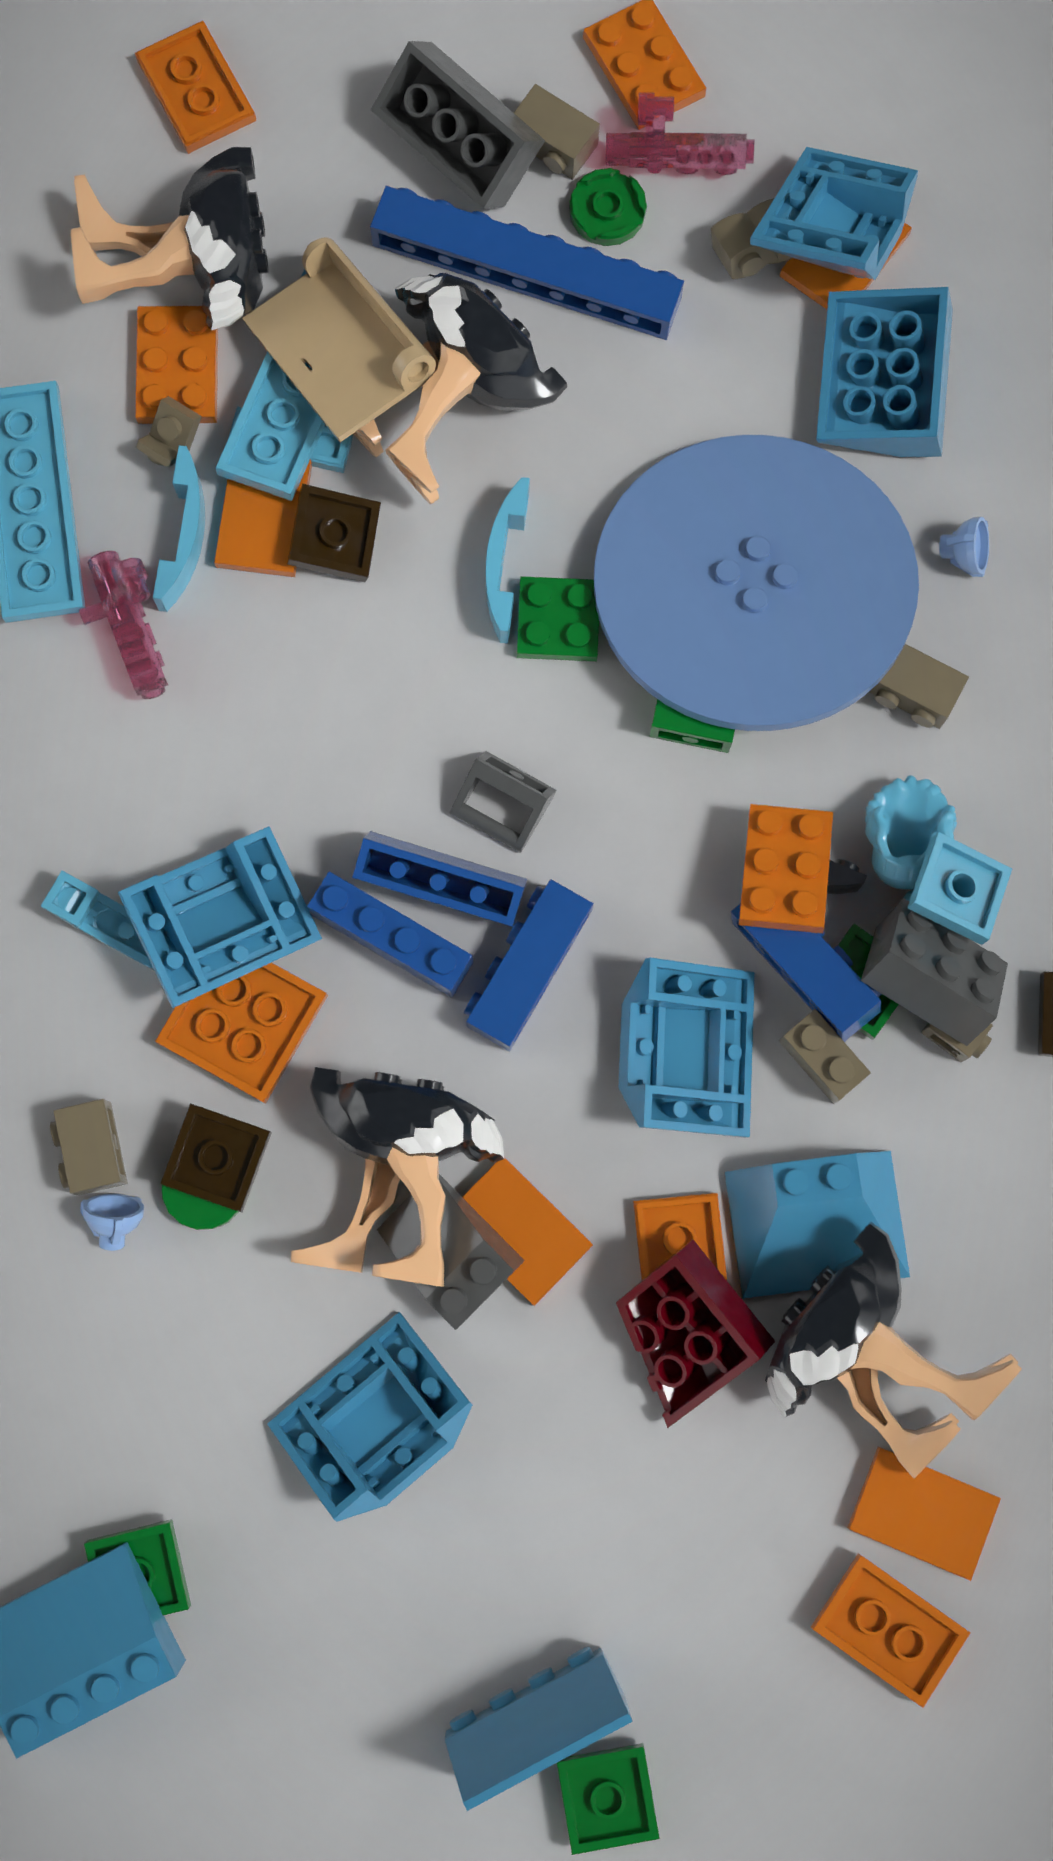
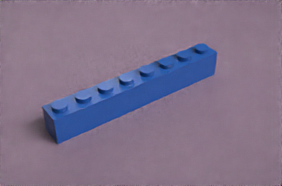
[370,186,684,340]

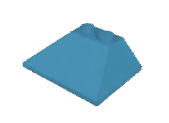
[750,147,918,280]
[118,826,322,1008]
[618,957,755,1138]
[724,1151,910,1299]
[267,1312,473,1522]

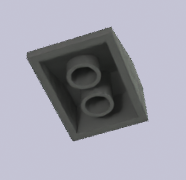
[377,1174,525,1330]

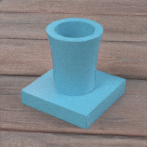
[904,832,1012,945]

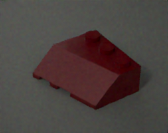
[616,1239,775,1428]

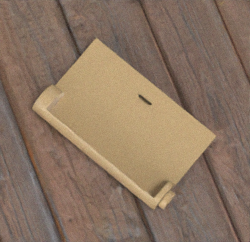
[242,237,436,442]

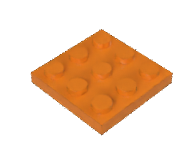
[155,962,328,1104]

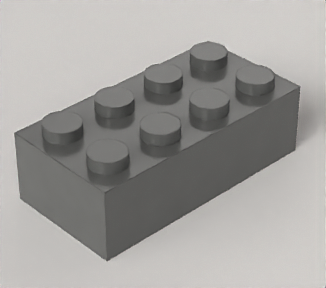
[371,41,545,209]

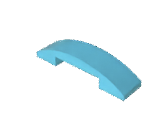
[153,445,205,612]
[486,477,530,644]
[41,871,154,970]

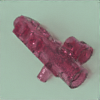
[606,92,755,175]
[79,551,168,699]

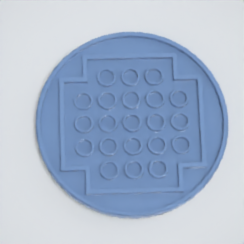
[594,435,919,731]

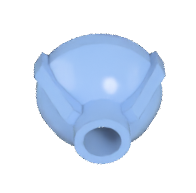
[939,517,989,577]
[80,1194,144,1251]

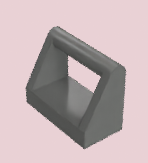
[450,751,557,853]

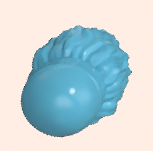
[865,775,957,890]

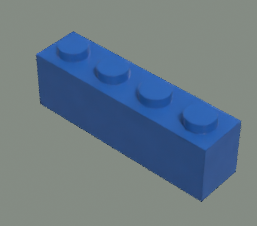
[352,831,527,926]
[307,871,473,998]
[464,879,594,1052]
[730,903,881,1042]

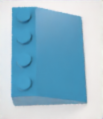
[816,287,953,457]
[0,1542,186,1759]
[445,1647,633,1811]

